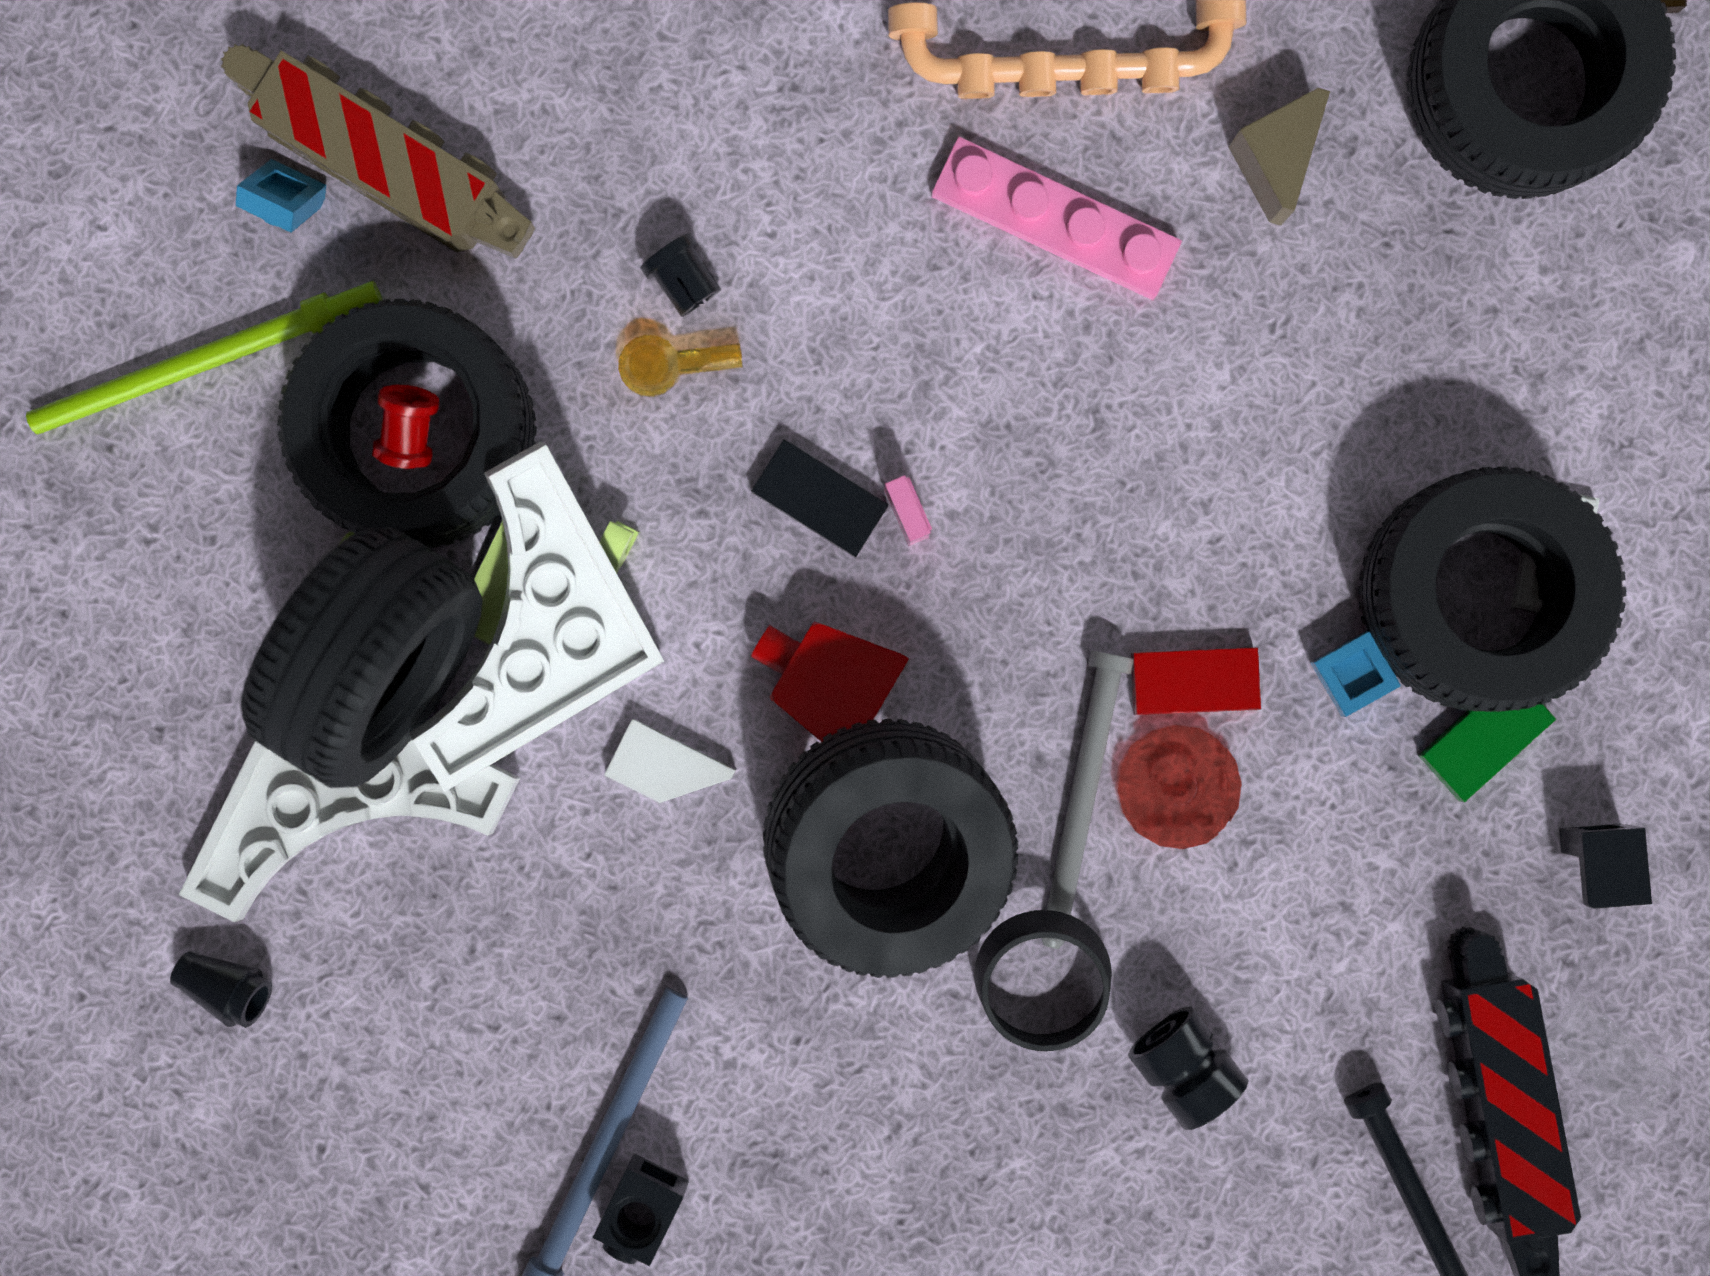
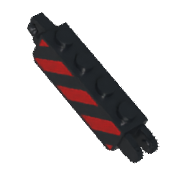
[1436,926,1581,1276]

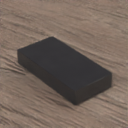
[751,439,889,558]

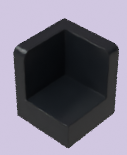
[1559,823,1652,909]

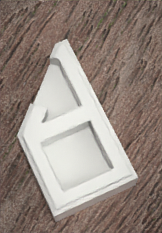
[604,719,736,803]

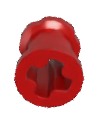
[372,385,439,469]

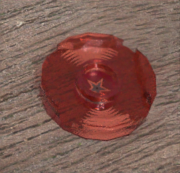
[1115,724,1242,849]

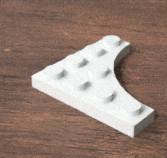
[409,441,664,792]
[179,739,520,922]

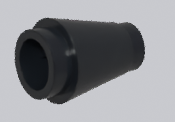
[170,951,272,1028]

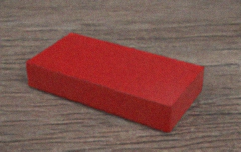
[1131,647,1261,715]

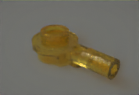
[618,335,743,397]

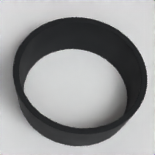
[974,910,1112,1052]

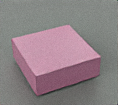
[884,475,932,546]

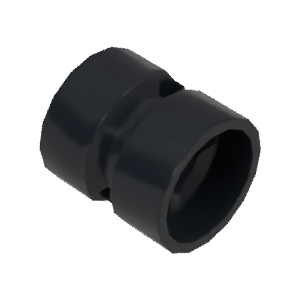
[1128,1006,1249,1130]

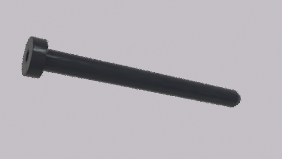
[1344,1083,1468,1276]

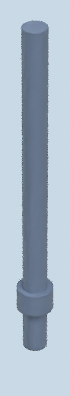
[522,987,688,1276]

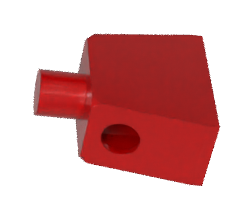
[751,621,910,742]

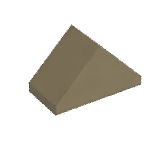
[1228,88,1330,226]

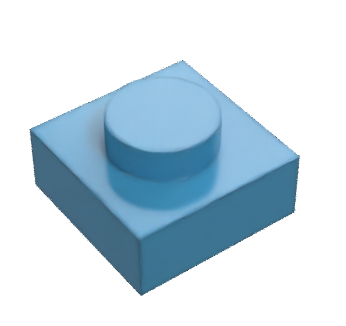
[235,159,327,233]
[1310,631,1401,717]

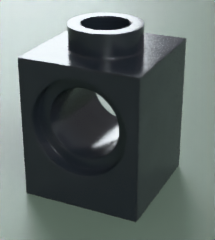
[592,1153,689,1266]

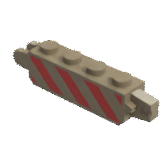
[221,43,535,259]

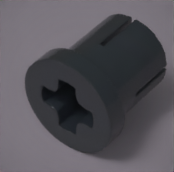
[640,233,721,317]

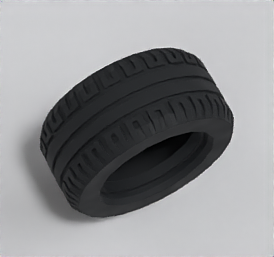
[277,298,537,548]
[240,527,483,788]

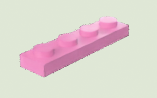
[932,136,1182,300]

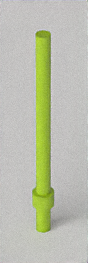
[26,281,383,435]

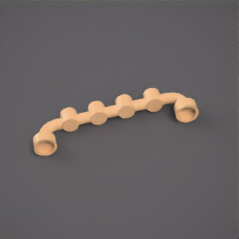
[888,0,1246,99]

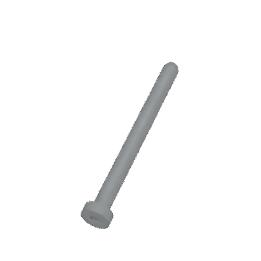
[1041,650,1134,949]

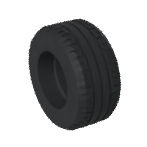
[1406,0,1676,199]
[1358,466,1626,712]
[763,718,1018,978]

